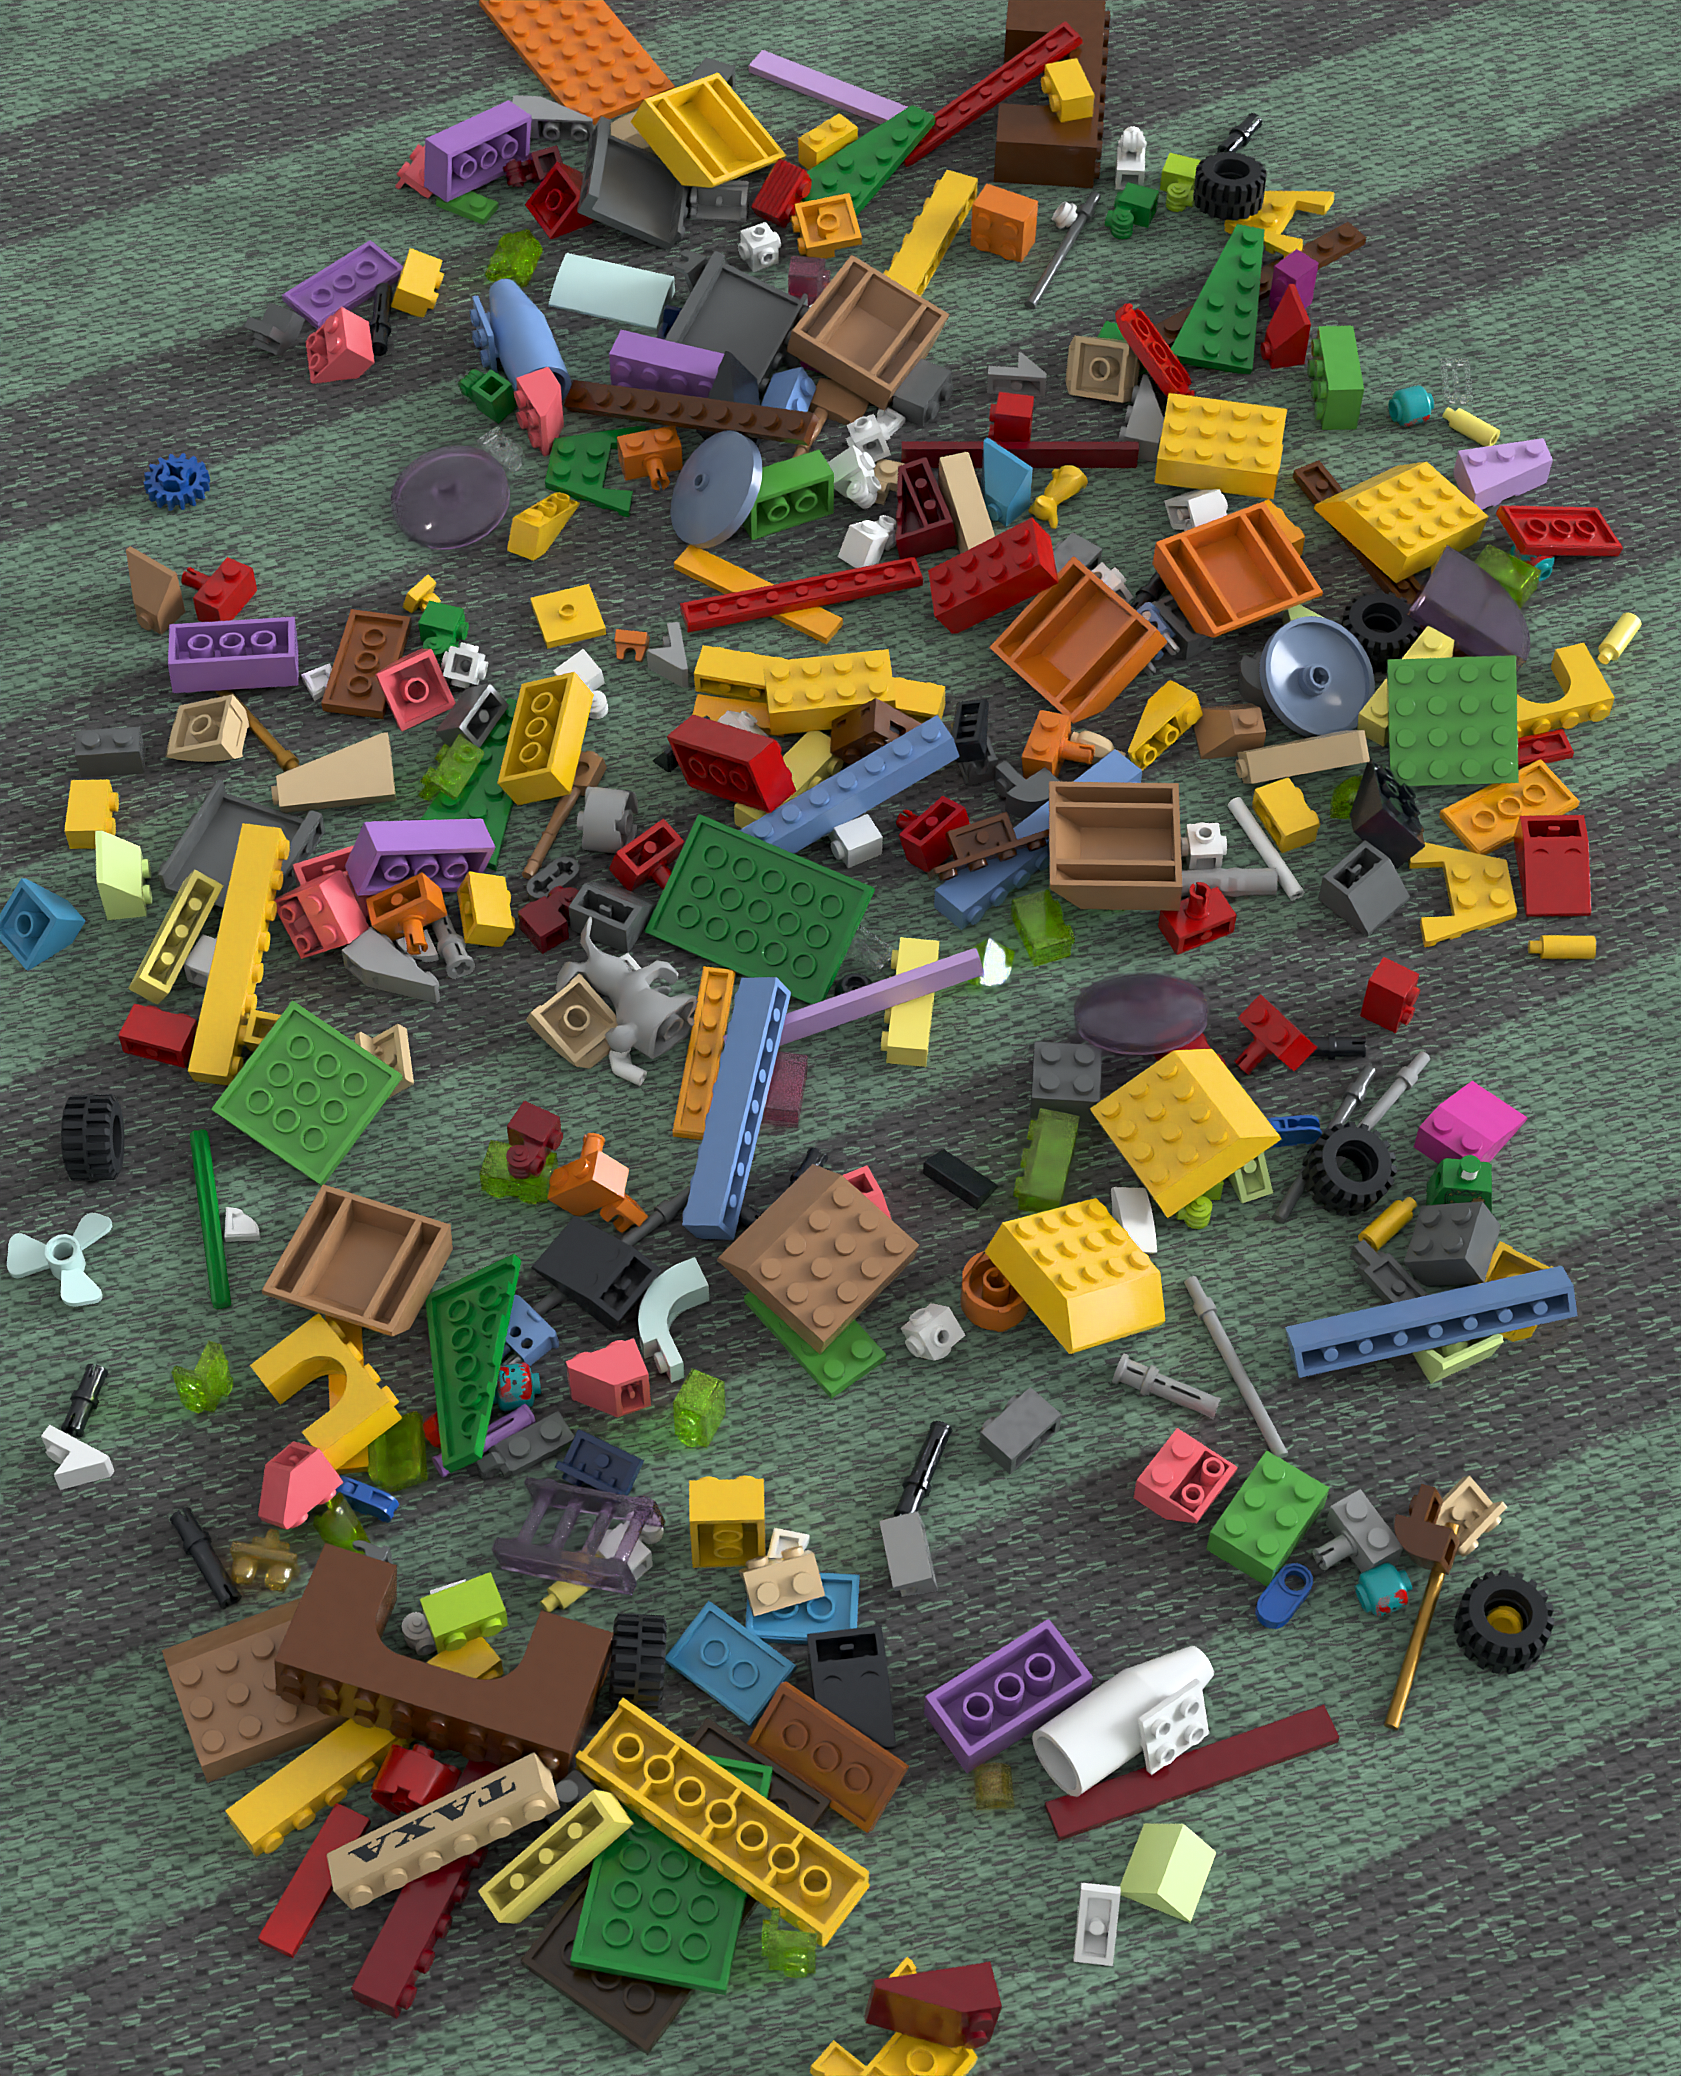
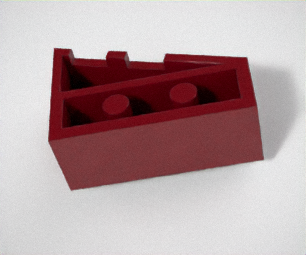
[896,457,957,559]

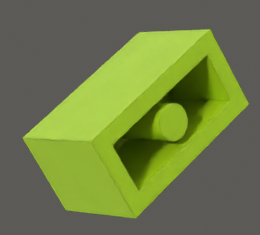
[420,1572,509,1653]

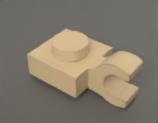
[874,458,904,505]

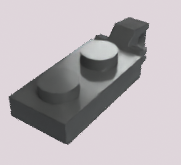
[1350,1239,1428,1304]
[476,1411,575,1481]

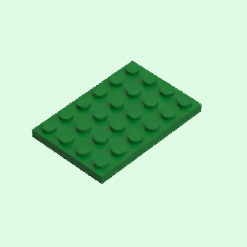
[645,814,875,1005]
[570,1754,773,1995]

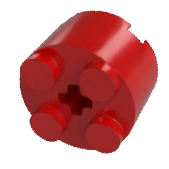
[370,1744,462,1816]

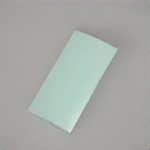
[549,253,675,331]

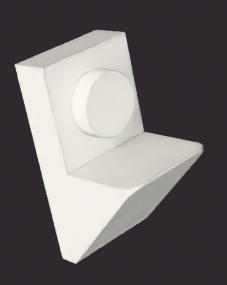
[41,1425,114,1490]
[1074,1883,1121,1966]

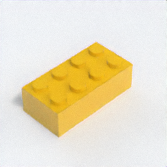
[763,649,896,736]
[497,672,594,806]

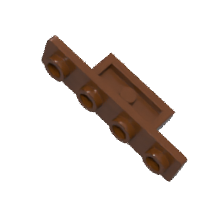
[927,812,1049,882]

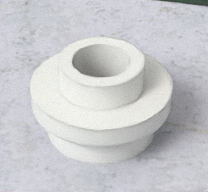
[1052,201,1078,229]

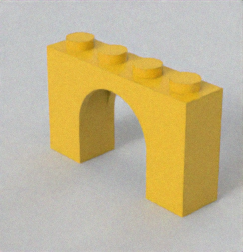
[1517,643,1615,738]
[250,1313,402,1470]

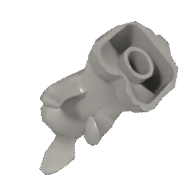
[555,917,698,1059]

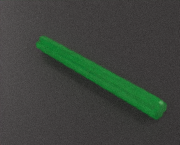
[189,1129,231,1309]

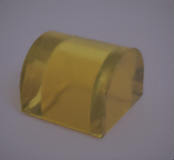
[973,1763,1014,1810]

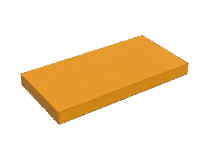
[1439,759,1580,855]

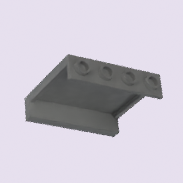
[577,116,691,250]
[665,250,810,395]
[158,779,325,924]

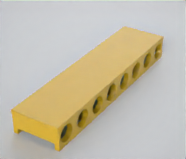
[575,1698,870,1948]

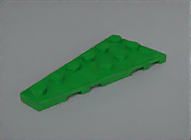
[801,105,935,217]
[1171,224,1265,374]

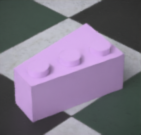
[1453,438,1553,510]

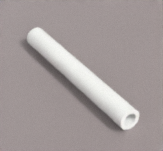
[1228,797,1305,901]

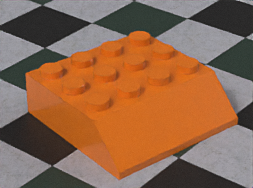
[1152,501,1323,638]
[989,556,1168,724]

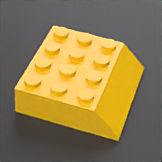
[630,73,787,188]
[1154,393,1287,499]
[1314,462,1489,583]
[1090,1049,1281,1218]
[984,1198,1166,1354]

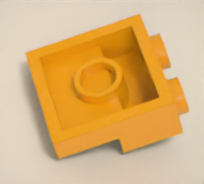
[791,193,862,262]

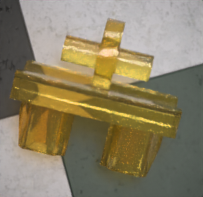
[230,1529,301,1592]

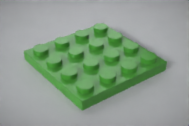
[1387,655,1519,786]
[211,1000,403,1187]

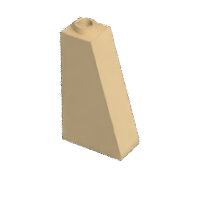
[938,452,995,553]
[1235,730,1370,784]
[271,732,396,813]

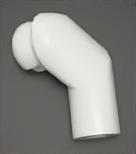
[609,1049,647,1086]

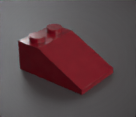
[864,1962,1002,2049]

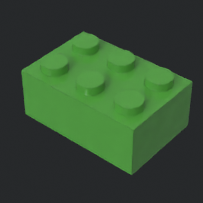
[1307,326,1364,430]
[742,450,834,540]
[1206,1451,1329,1587]

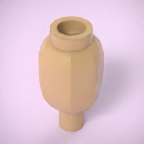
[1070,730,1126,765]

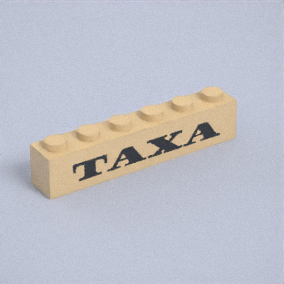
[327,1752,560,1910]

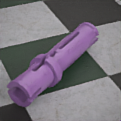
[432,1404,536,1478]

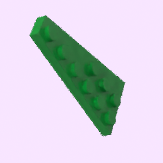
[420,697,517,871]
[425,1254,522,1473]

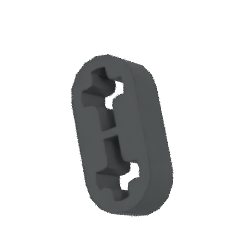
[526,856,580,902]

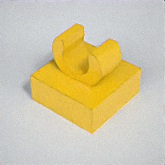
[402,575,441,613]

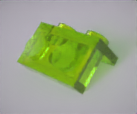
[485,229,543,287]
[418,734,484,801]
[171,1340,233,1413]
[368,1411,428,1492]
[761,1907,817,1978]

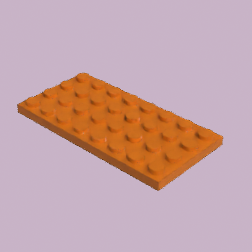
[479,0,675,126]

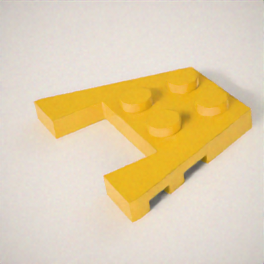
[1224,191,1334,258]
[1408,842,1517,947]
[810,1957,978,2076]

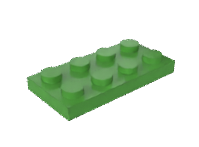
[744,1292,886,1399]

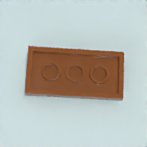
[321,609,412,719]
[747,1681,909,1833]

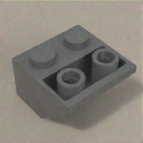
[1318,840,1410,937]
[569,879,657,953]

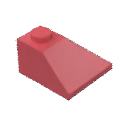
[375,649,456,732]

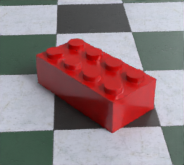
[928,518,1059,634]
[666,715,797,813]

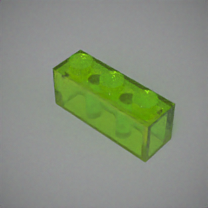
[1013,1108,1080,1213]

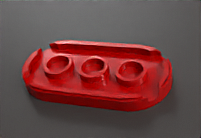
[1115,303,1195,397]

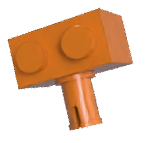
[617,426,683,490]
[1021,710,1095,779]
[366,872,447,955]
[547,1133,629,1217]

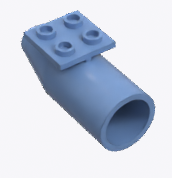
[469,279,571,400]

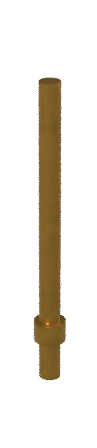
[215,690,300,772]
[1384,1522,1460,1731]

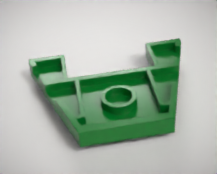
[545,425,646,517]

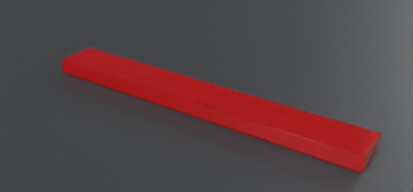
[902,21,1083,167]
[680,557,923,633]

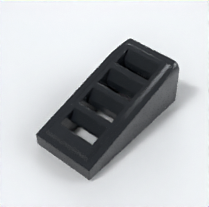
[951,699,989,763]

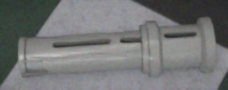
[430,913,475,979]
[1112,1353,1221,1419]

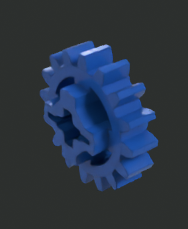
[144,453,210,511]

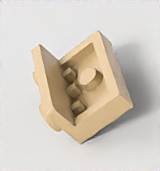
[355,1024,414,1098]
[1436,1476,1507,1557]
[739,1546,825,1616]

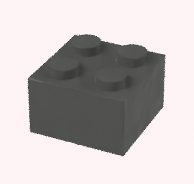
[1030,1041,1102,1122]
[1404,1201,1501,1286]

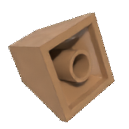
[126,546,186,635]
[1193,703,1266,760]

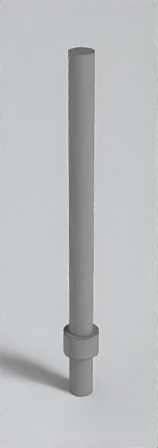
[1305,1051,1430,1196]
[1184,1276,1288,1458]

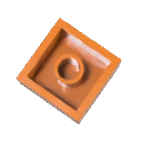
[970,184,1038,263]

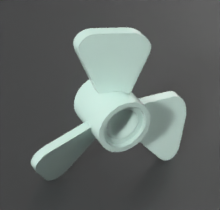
[7,1213,112,1307]

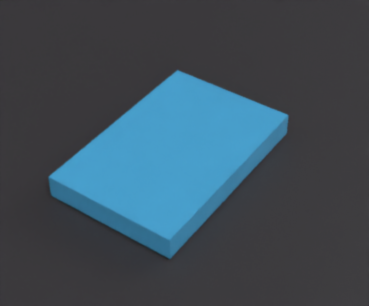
[745,1573,860,1645]
[665,1601,797,1727]

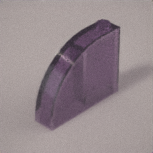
[1406,545,1531,673]

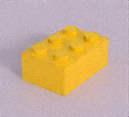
[689,1476,766,1568]

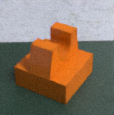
[614,629,650,662]
[599,1193,648,1233]

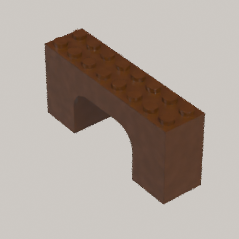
[994,0,1111,188]
[274,1543,614,1785]

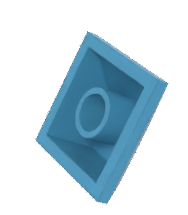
[981,437,1033,526]
[0,878,86,971]

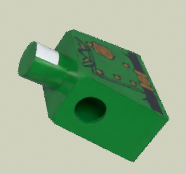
[1426,1155,1492,1213]

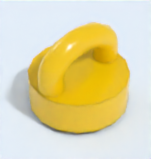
[1486,1606,1523,1634]

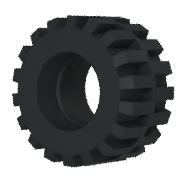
[1193,152,1267,221]
[1341,591,1420,673]
[61,1094,124,1181]
[1302,1122,1397,1216]
[1454,1570,1555,1674]
[609,1613,667,1711]

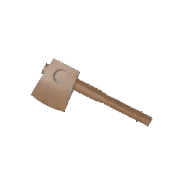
[792,377,869,458]
[522,751,607,880]

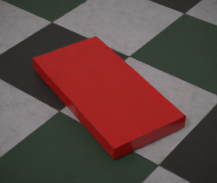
[1495,505,1623,556]

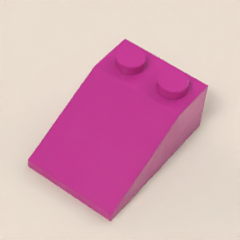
[1413,1081,1527,1164]

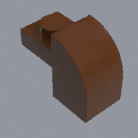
[1394,1484,1460,1575]

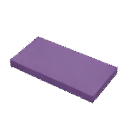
[282,240,403,330]

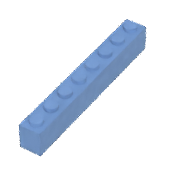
[739,715,959,854]
[934,749,1142,930]
[682,977,791,1240]
[1285,1266,1578,1378]

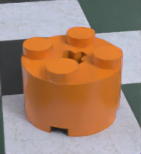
[960,1251,1030,1332]

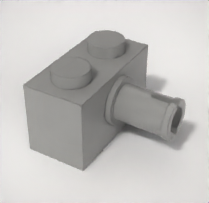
[1313,1489,1403,1573]

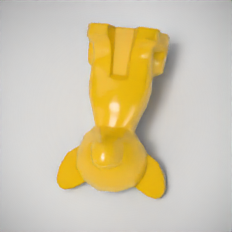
[1028,465,1088,529]

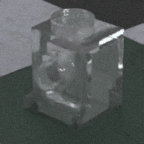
[476,426,524,476]

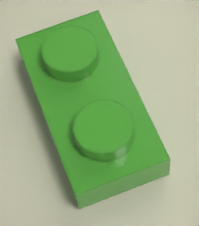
[436,191,499,225]

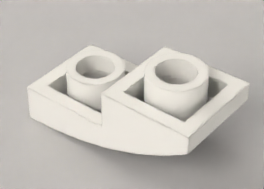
[1111,1187,1157,1254]

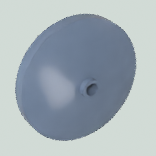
[671,431,762,549]
[1259,616,1375,738]

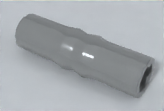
[1181,867,1277,898]

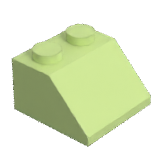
[95,831,152,920]

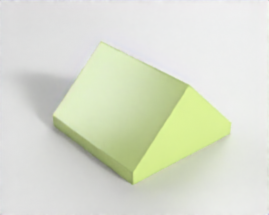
[1413,1334,1504,1384]
[1120,1824,1216,1923]

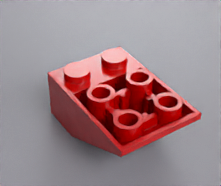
[1513,815,1591,917]

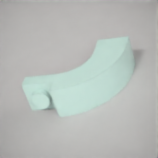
[638,1257,709,1382]

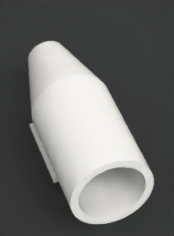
[1032,1646,1214,1797]

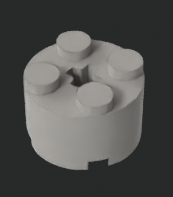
[577,786,638,854]

